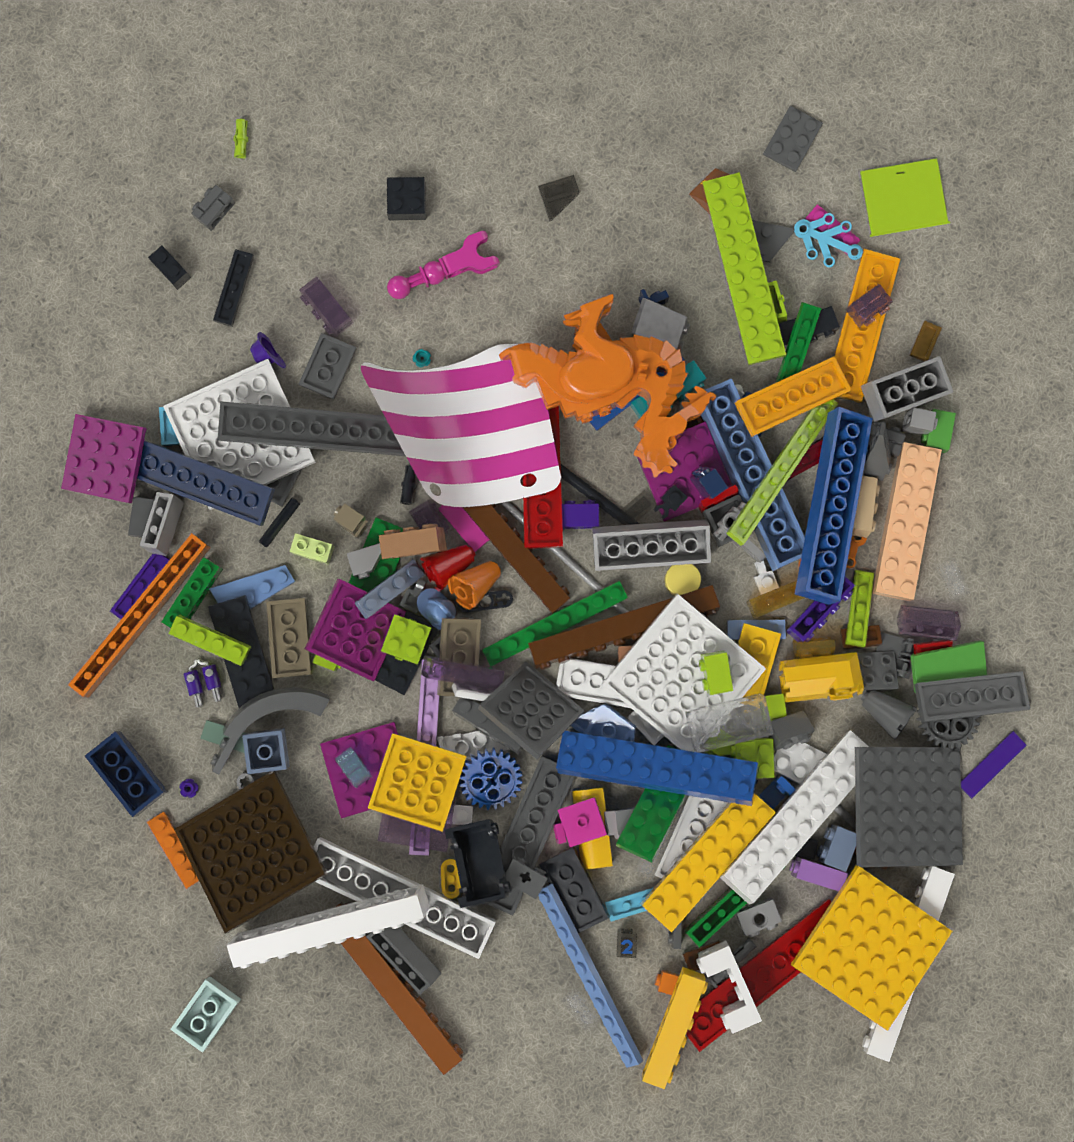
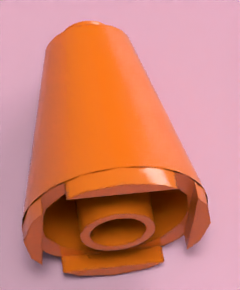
[448,561,501,609]

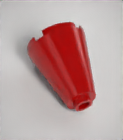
[420,545,476,592]

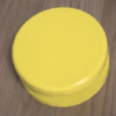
[665,564,701,596]

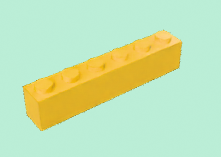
[642,967,708,1089]

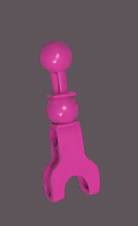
[387,231,500,299]

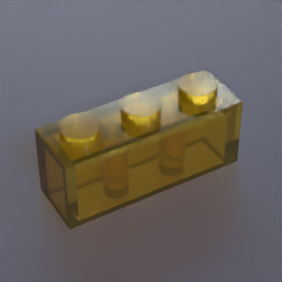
[746,580,805,619]

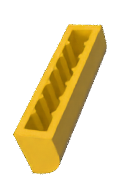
[572,787,613,869]

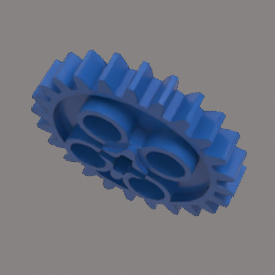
[459,747,522,810]

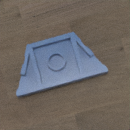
[571,703,636,742]

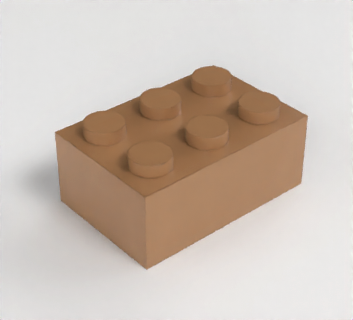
[379,524,447,559]

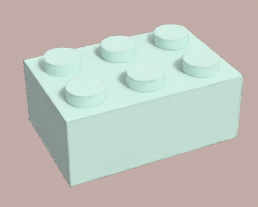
[170,976,241,1053]

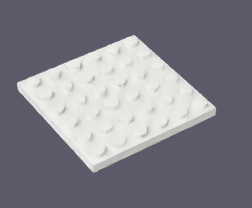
[163,359,316,510]
[602,594,766,752]

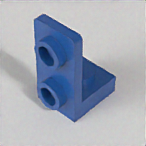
[758,775,796,809]

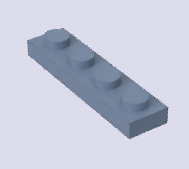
[355,559,424,619]

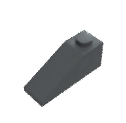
[863,422,892,481]

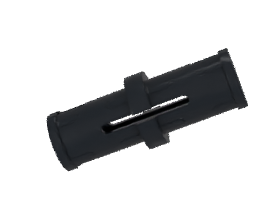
[400,465,416,505]

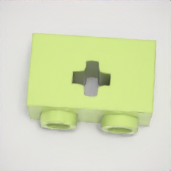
[290,533,335,565]

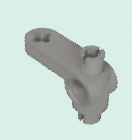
[713,502,766,563]

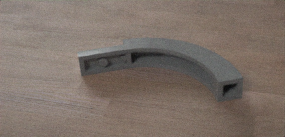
[210,687,330,775]

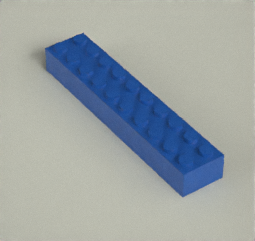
[795,407,873,605]
[556,731,758,806]

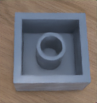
[242,728,290,774]
[817,824,856,872]

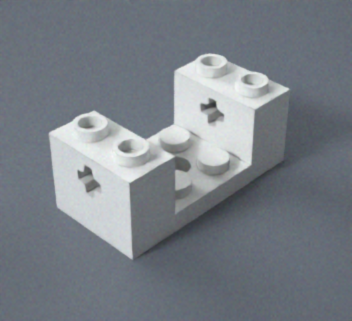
[696,941,762,1034]

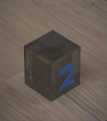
[616,928,637,958]

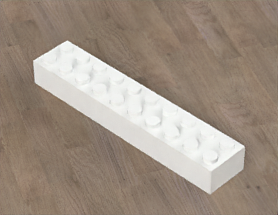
[720,730,869,904]
[314,837,496,959]
[227,884,430,968]

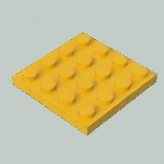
[368,733,467,832]

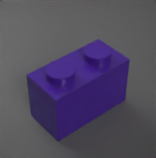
[562,500,599,529]

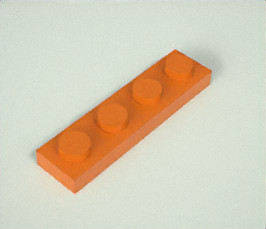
[147,811,199,889]

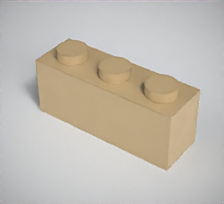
[852,476,880,538]

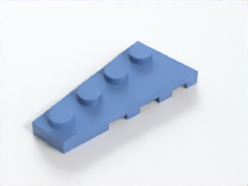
[210,565,296,609]

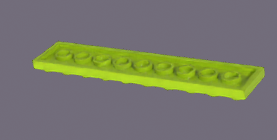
[703,172,786,365]

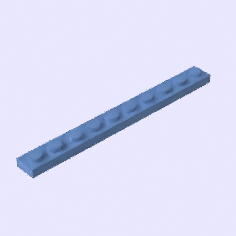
[538,884,644,1068]

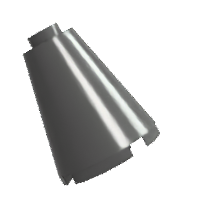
[861,690,917,740]

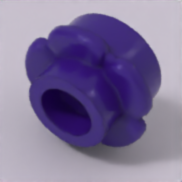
[179,779,199,798]

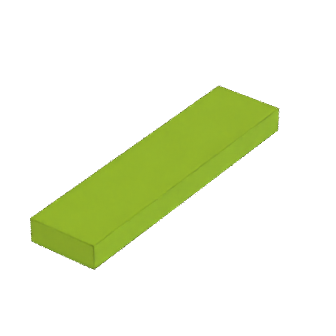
[845,570,874,647]

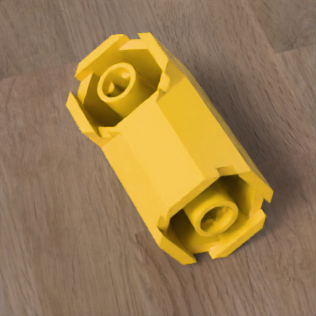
[779,652,864,703]

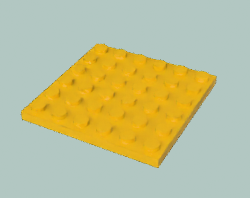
[791,865,953,1031]

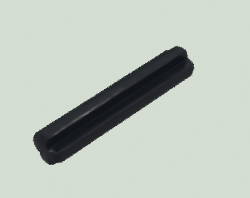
[259,498,300,547]

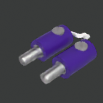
[183,659,222,707]

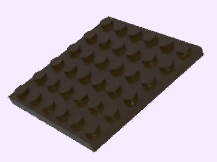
[174,771,327,934]

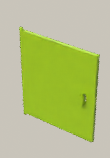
[860,158,950,237]

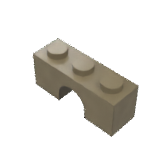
[333,503,369,539]

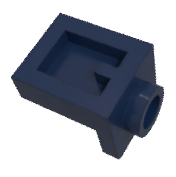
[638,289,669,305]

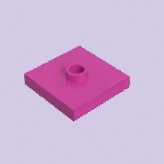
[558,797,608,847]

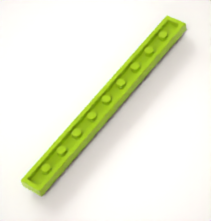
[726,399,839,546]

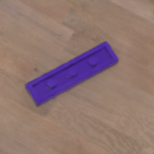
[110,554,170,619]
[961,731,1027,799]

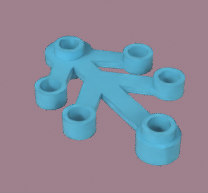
[794,213,863,268]

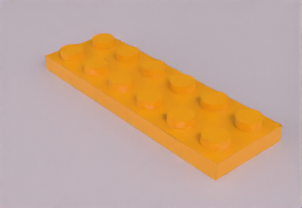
[734,357,851,437]

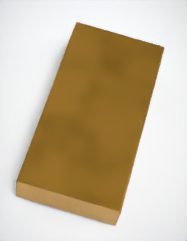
[909,321,942,362]

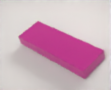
[438,505,489,552]

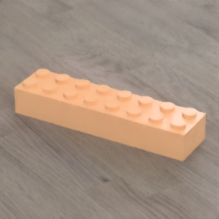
[872,442,942,601]

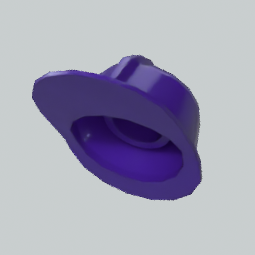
[250,332,286,368]

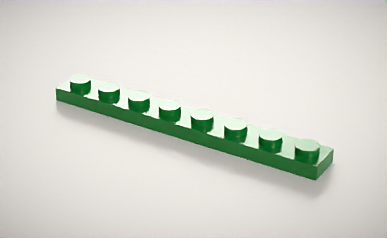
[482,581,628,667]

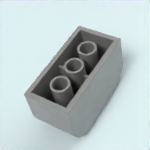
[861,356,953,422]

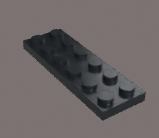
[208,595,275,708]

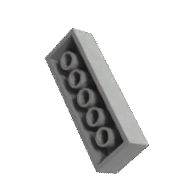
[592,519,711,571]

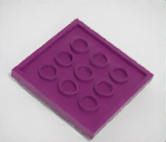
[61,414,147,503]
[637,421,732,522]
[304,579,406,682]
[320,722,398,818]

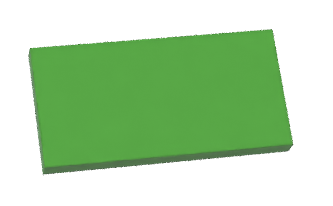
[911,640,987,693]

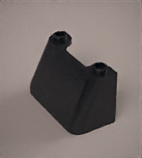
[444,819,512,908]

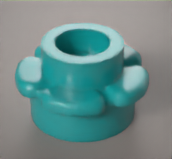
[412,349,431,368]

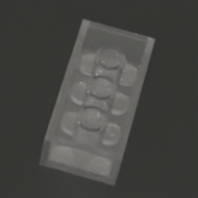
[685,693,774,753]

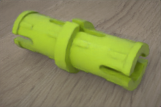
[233,119,249,159]

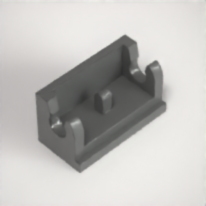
[128,497,154,538]

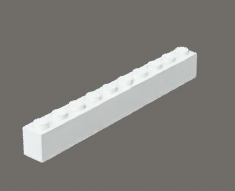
[862,866,955,1062]

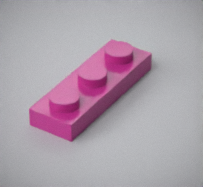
[805,204,860,255]

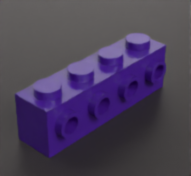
[786,577,855,644]

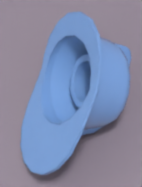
[417,588,456,630]

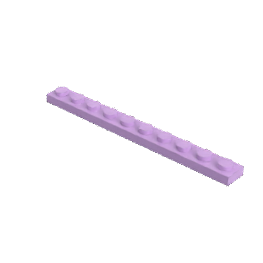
[409,660,439,856]

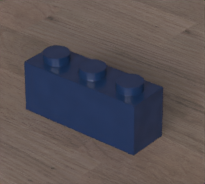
[689,466,728,499]

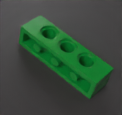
[161,557,223,628]

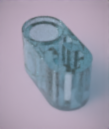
[335,747,372,788]

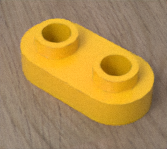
[441,859,461,899]

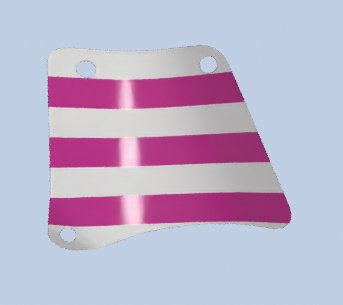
[361,344,561,507]

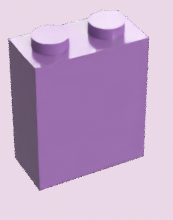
[789,856,848,891]

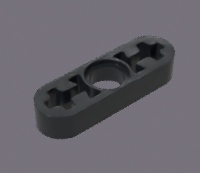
[458,590,513,613]

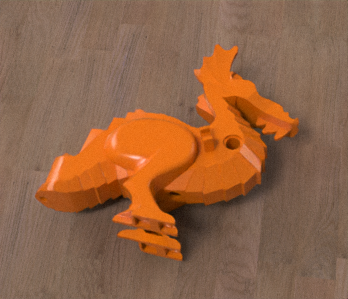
[499,294,716,478]

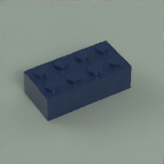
[85,731,168,817]

